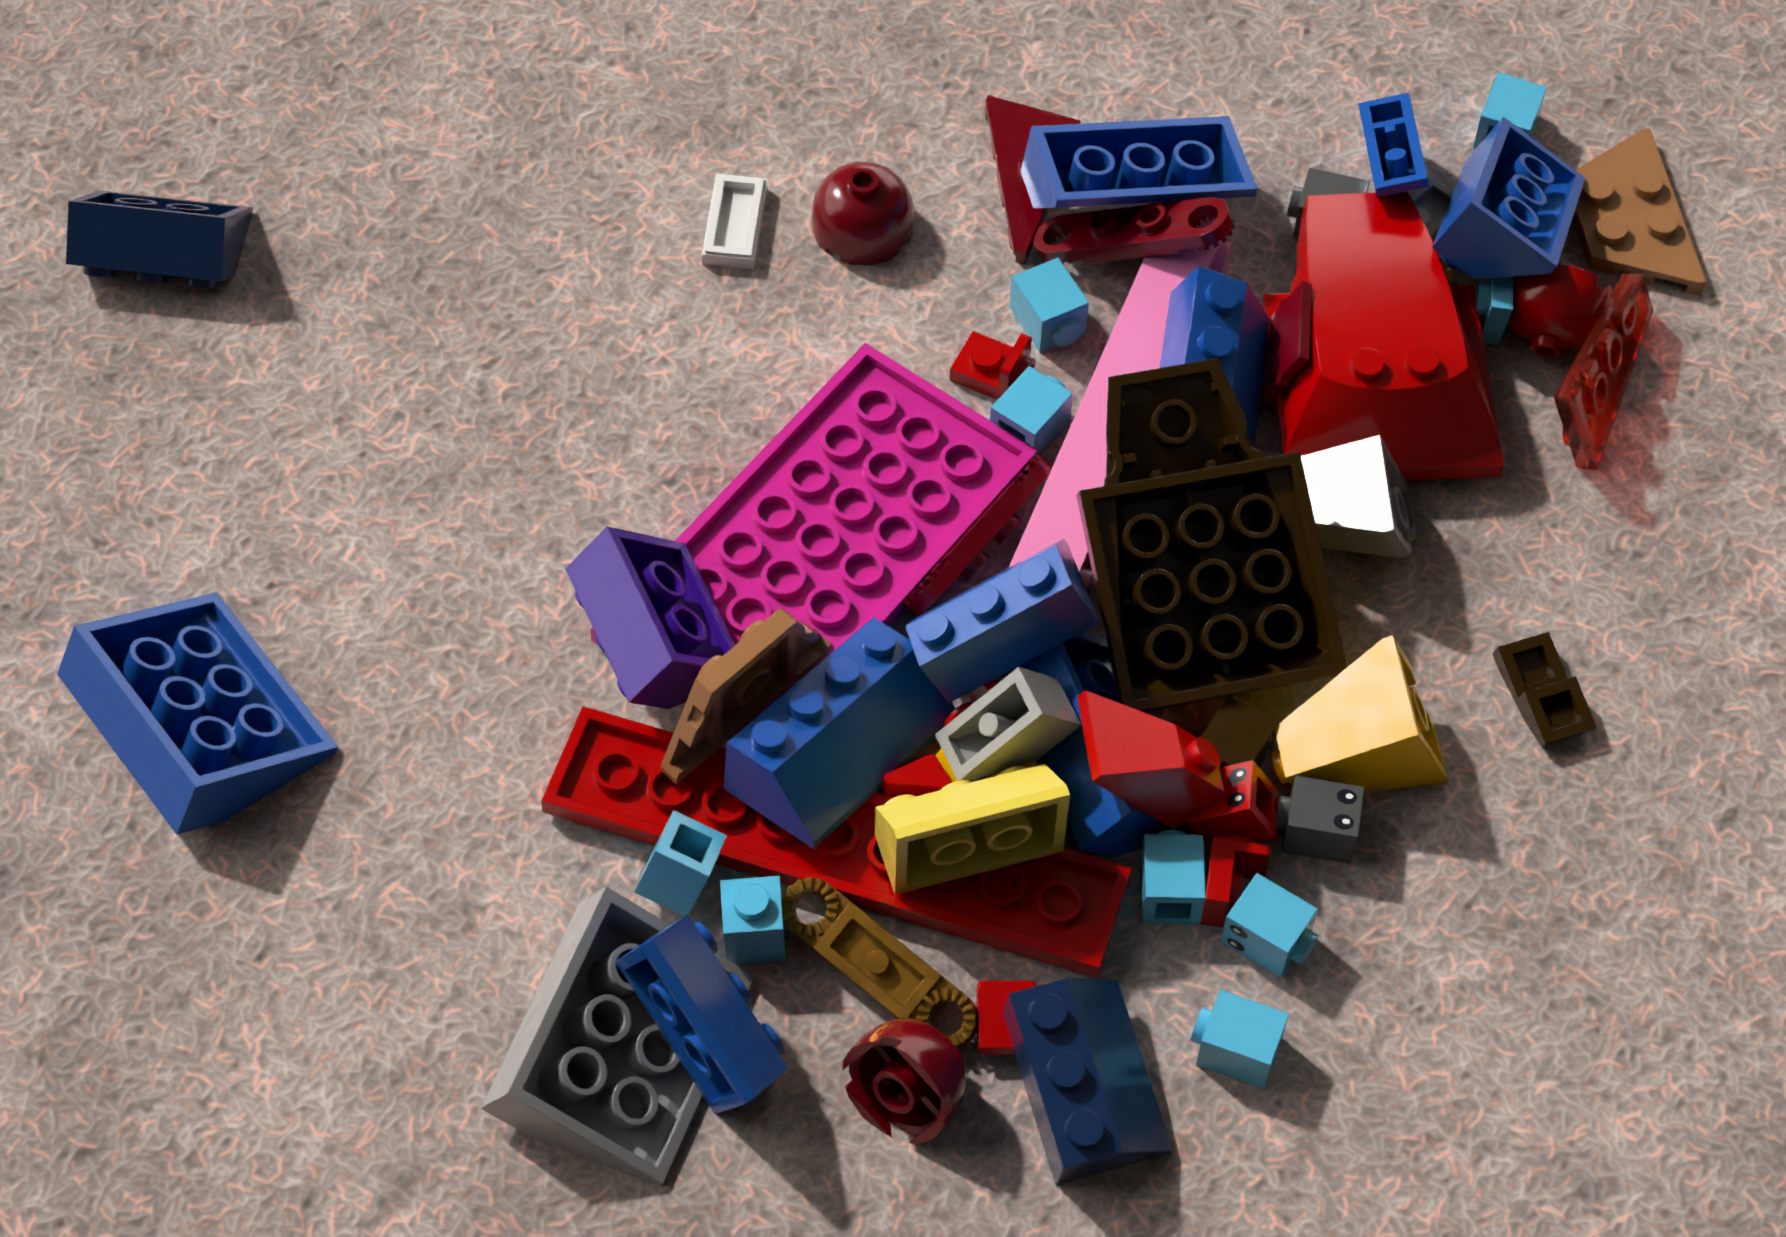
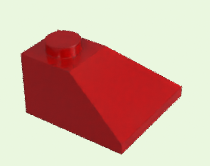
[1077,690,1225,830]

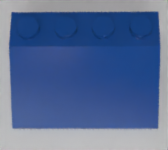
[57,592,338,835]

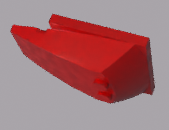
[1261,191,1504,481]

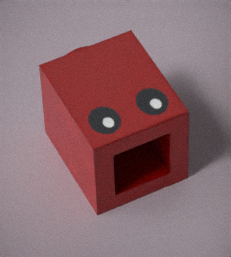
[1185,760,1278,850]

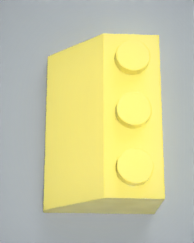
[875,764,1070,895]

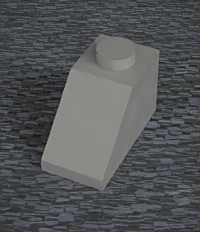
[935,667,1081,781]

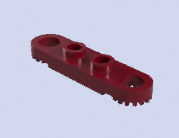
[1033,197,1235,265]
[903,454,1052,617]

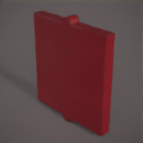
[1259,281,1312,406]

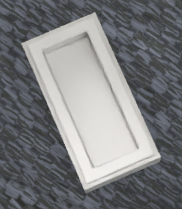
[702,174,767,270]

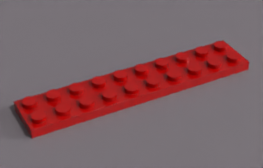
[541,706,1132,978]

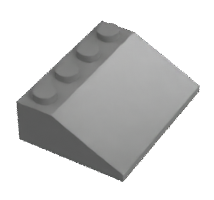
[480,886,755,1185]

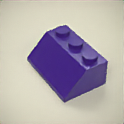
[565,526,735,709]

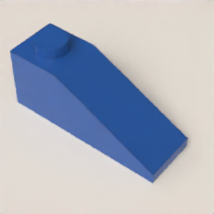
[1358,93,1429,197]

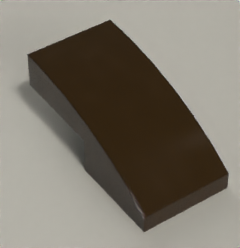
[1492,632,1597,747]

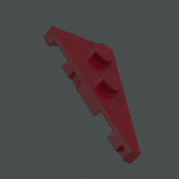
[985,95,1081,265]

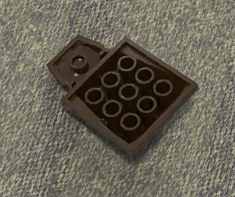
[1076,358,1347,712]

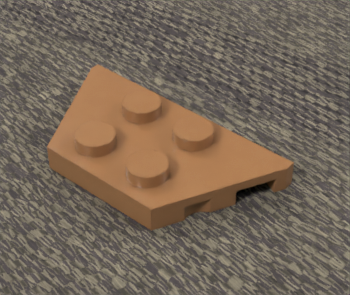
[1572,128,1706,294]
[660,608,834,785]

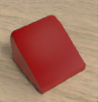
[883,754,952,797]
[975,980,1036,1055]

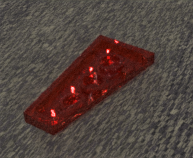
[1554,274,1654,470]

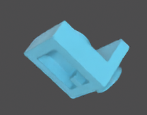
[1475,276,1514,345]

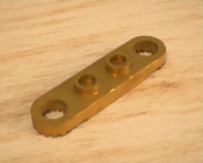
[781,877,978,1049]

